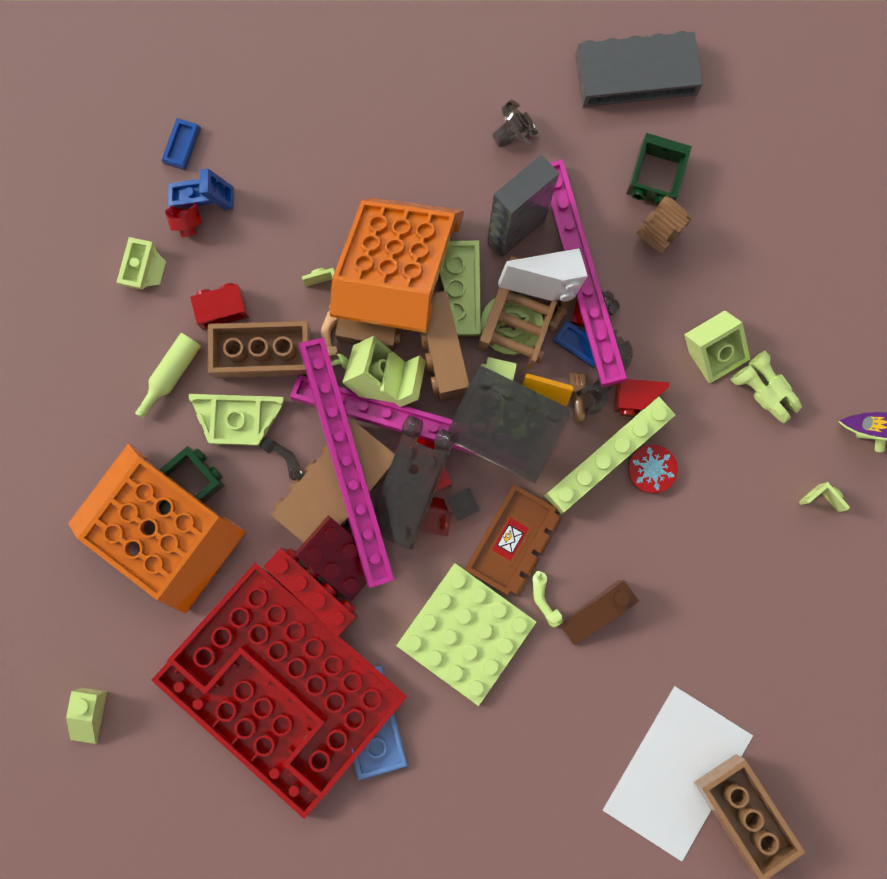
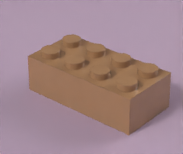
[420,291,470,402]
[208,321,311,379]
[694,754,805,879]

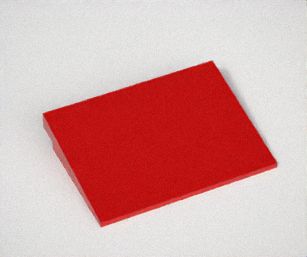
[151,562,407,819]

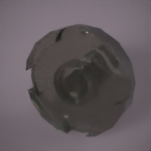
[492,100,539,147]

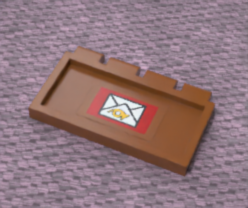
[464,484,562,596]

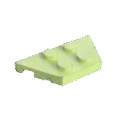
[189,394,285,446]

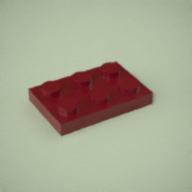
[294,515,367,601]

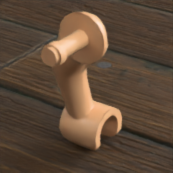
[320,305,338,361]

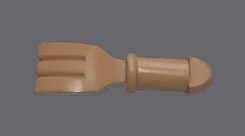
[548,296,577,331]
[569,372,586,423]

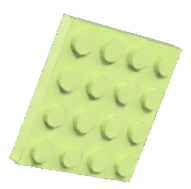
[396,563,536,706]

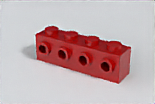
[263,548,358,636]

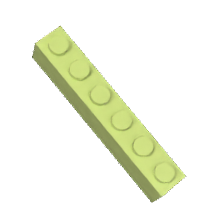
[544,397,675,514]

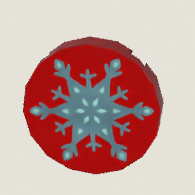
[628,444,678,494]

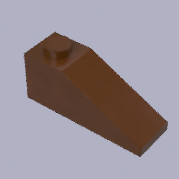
[560,580,639,645]

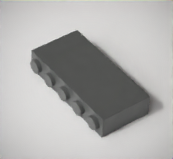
[575,31,703,107]
[487,154,559,257]

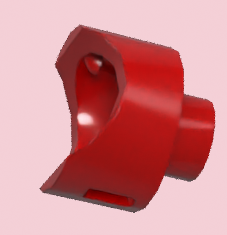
[165,204,202,237]

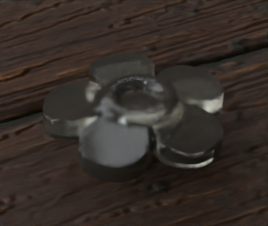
[602,291,620,316]

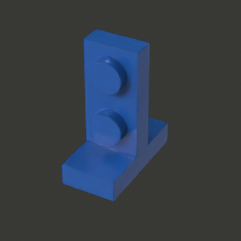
[168,168,234,210]

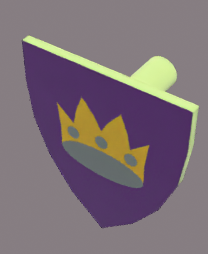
[839,412,887,452]

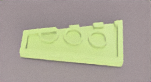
[440,240,481,337]

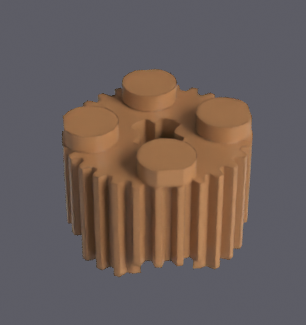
[636,195,693,253]

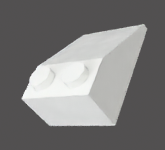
[498,249,587,302]

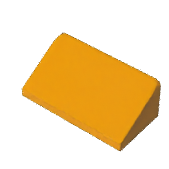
[521,373,574,408]

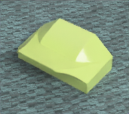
[116,237,166,290]

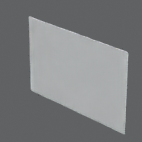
[603,686,753,861]

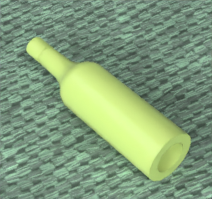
[135,333,201,418]

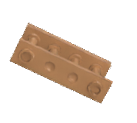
[476,256,557,369]

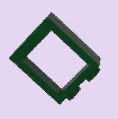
[626,133,692,206]
[159,446,225,515]

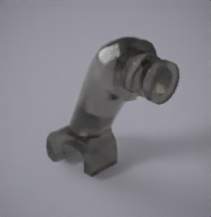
[576,329,633,415]

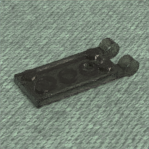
[374,415,456,550]

